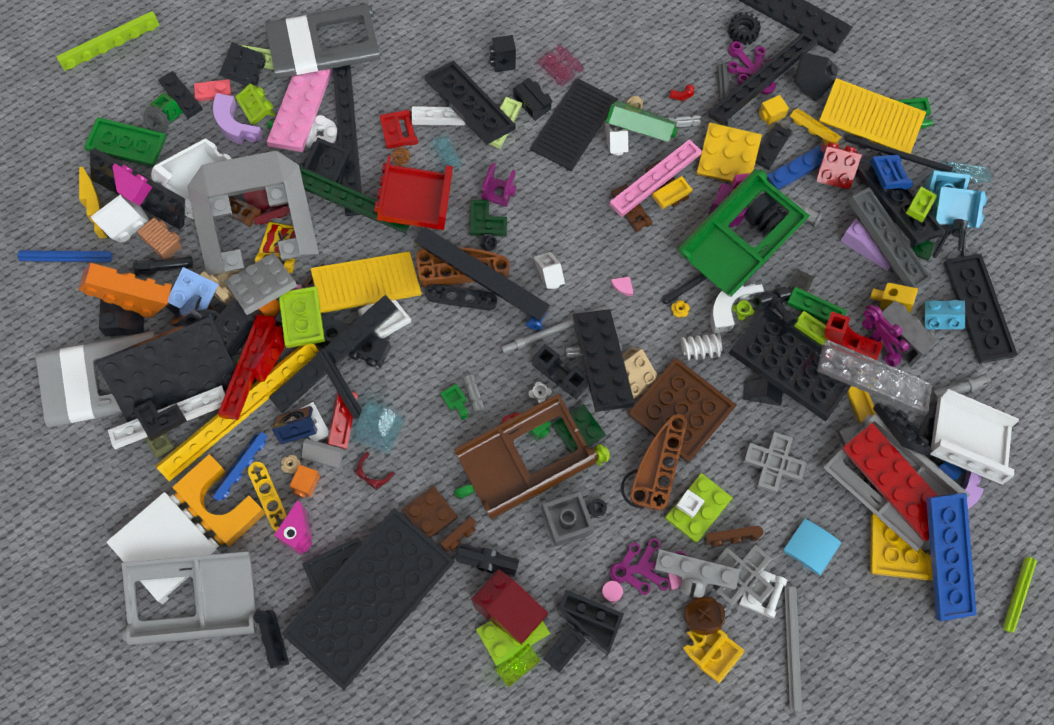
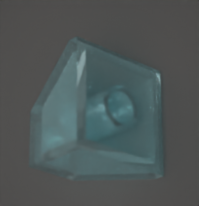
[353,399,405,455]

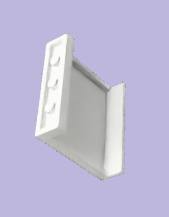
[930,389,1019,485]
[107,492,220,604]

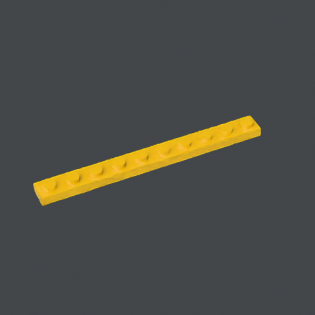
[155,344,319,482]

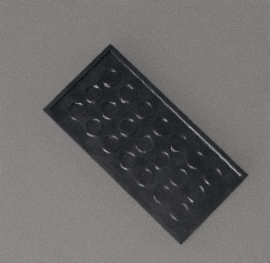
[281,508,455,690]

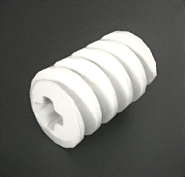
[681,333,722,361]

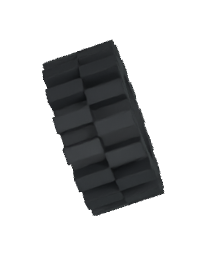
[728,12,761,45]

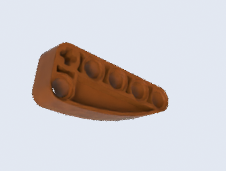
[416,247,510,288]
[631,414,687,511]

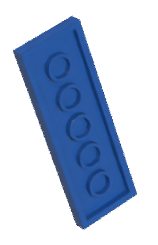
[926,492,977,621]

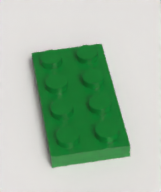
[84,117,167,167]

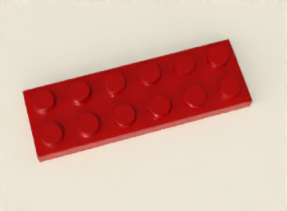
[841,423,938,542]

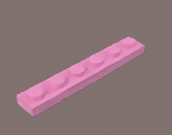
[609,139,702,217]

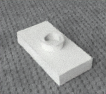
[298,402,329,442]

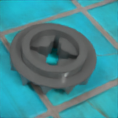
[143,106,170,133]

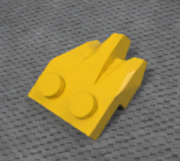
[683,629,745,684]

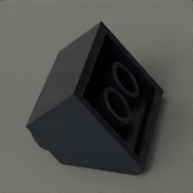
[99,299,145,337]

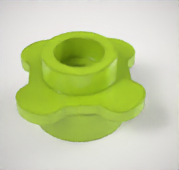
[732,300,754,321]
[593,444,610,466]

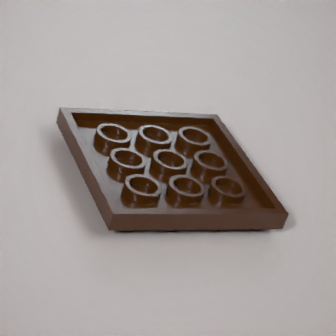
[627,358,737,463]

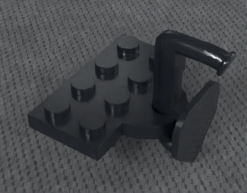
[165,295,255,358]

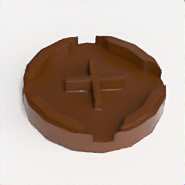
[684,596,725,635]

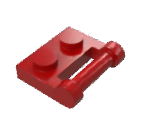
[379,110,418,149]

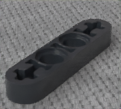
[425,284,497,311]

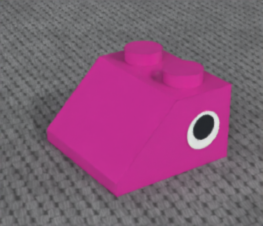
[274,501,312,555]

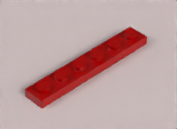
[218,315,276,420]

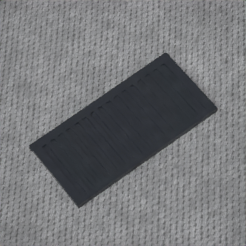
[530,78,618,171]

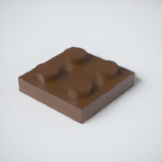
[402,486,458,539]

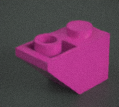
[113,163,152,205]

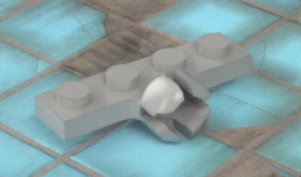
[655,549,740,598]

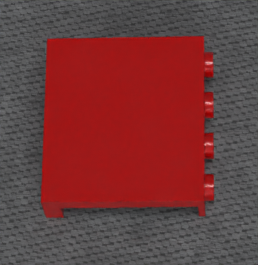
[374,156,453,230]

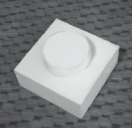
[676,490,704,519]

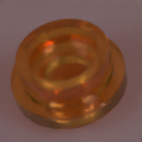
[392,148,410,165]

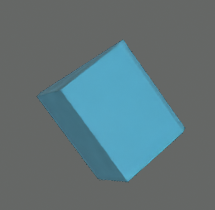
[925,170,971,207]

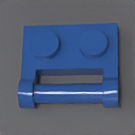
[870,155,913,190]

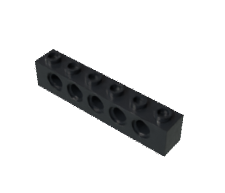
[275,309,391,367]

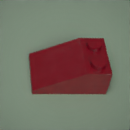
[471,569,548,645]

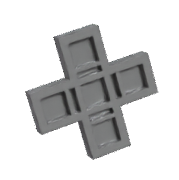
[743,432,807,494]
[714,545,775,606]

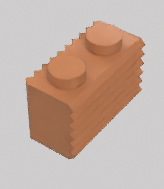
[136,217,182,259]

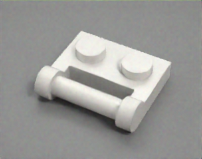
[739,570,787,619]

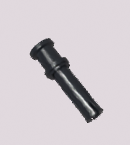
[133,256,193,276]

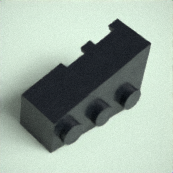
[557,590,624,656]

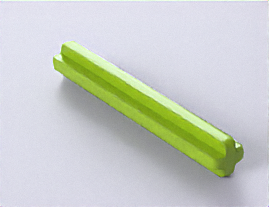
[1002,556,1037,633]

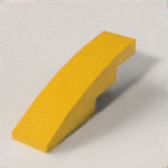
[79,167,107,239]

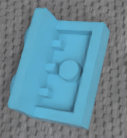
[925,300,965,330]

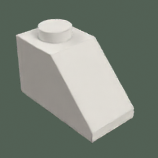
[605,123,628,155]
[533,252,565,289]

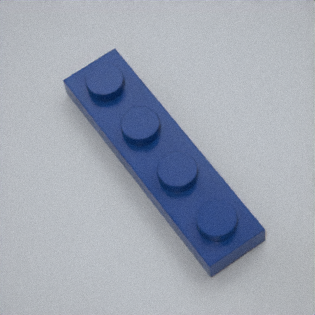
[766,144,824,190]
[209,431,268,501]

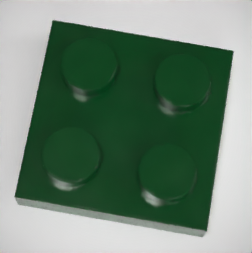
[552,404,606,453]

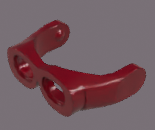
[354,452,395,490]

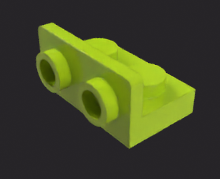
[235,83,276,125]

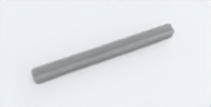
[784,586,803,712]

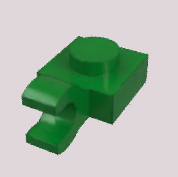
[440,384,469,420]

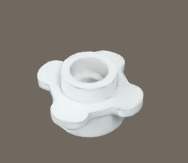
[529,382,552,403]

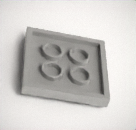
[224,253,297,315]

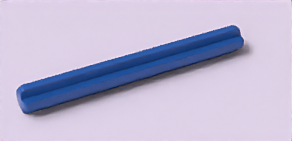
[17,250,113,262]

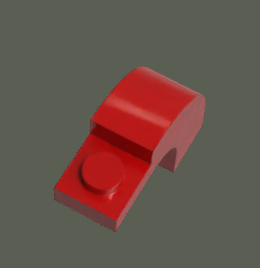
[824,312,883,362]

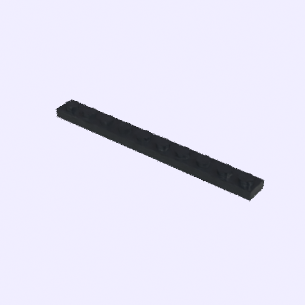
[333,65,362,216]

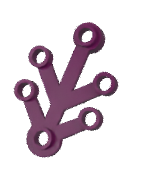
[727,41,776,95]
[862,305,909,368]
[609,539,687,595]

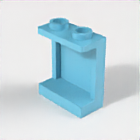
[932,186,987,228]

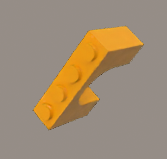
[172,454,266,547]

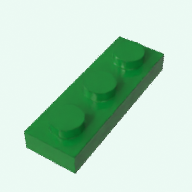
[786,287,847,323]

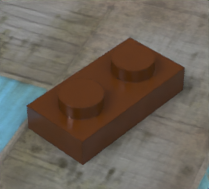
[440,517,477,553]

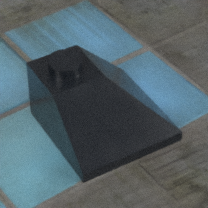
[794,53,838,101]

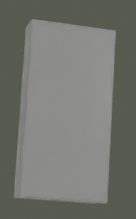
[302,439,343,468]

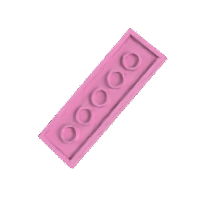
[267,68,333,152]

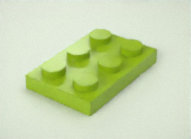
[279,286,325,348]
[665,473,733,544]
[476,621,550,667]

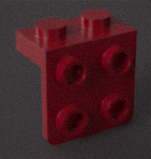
[243,189,290,225]

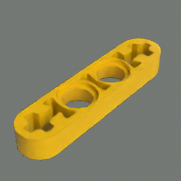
[248,462,287,532]

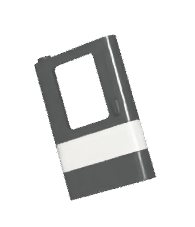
[265,4,380,79]

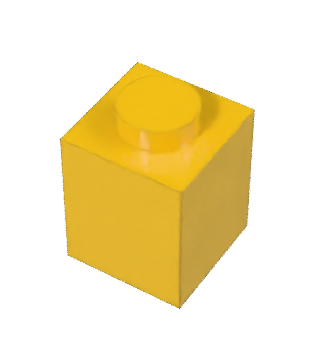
[759,95,789,125]

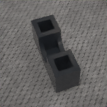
[532,344,589,400]

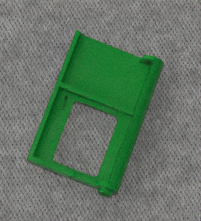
[676,169,810,297]

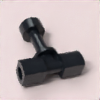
[753,286,799,328]

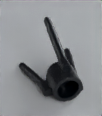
[933,219,968,258]

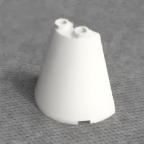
[151,138,231,219]

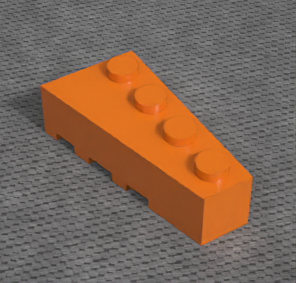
[78,263,172,318]

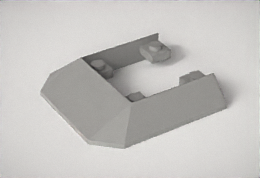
[187,151,319,276]

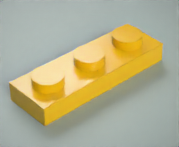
[790,108,842,144]

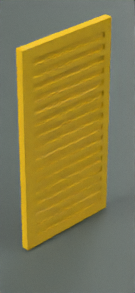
[819,78,926,154]
[311,251,422,313]

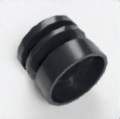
[744,193,789,239]

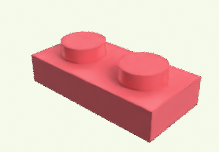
[194,79,232,101]

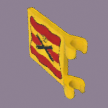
[255,222,296,273]

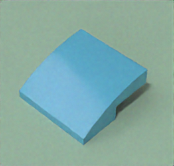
[784,519,841,576]

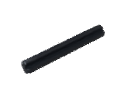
[316,349,364,419]

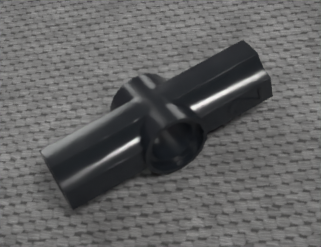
[456,544,519,577]

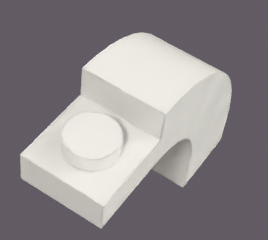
[710,284,764,334]

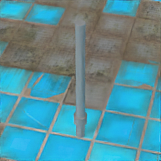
[501,306,606,354]

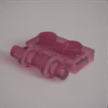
[539,45,584,87]

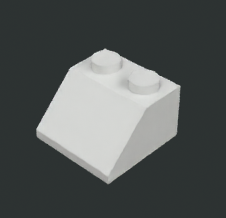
[91,194,149,243]

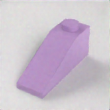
[841,219,891,271]

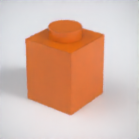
[289,465,320,498]

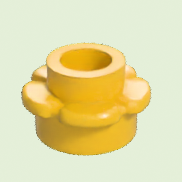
[671,300,690,318]

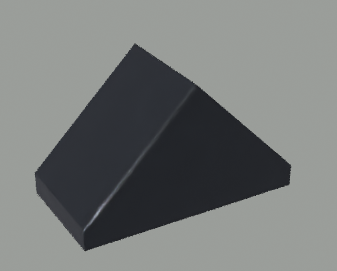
[743,379,783,406]

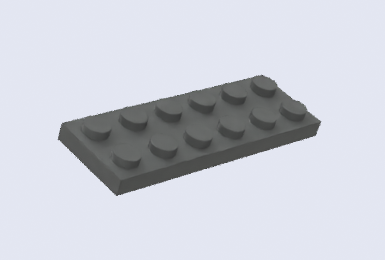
[847,187,932,288]

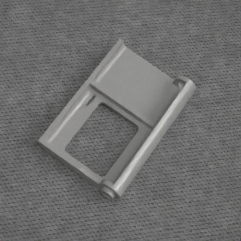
[121,551,257,645]

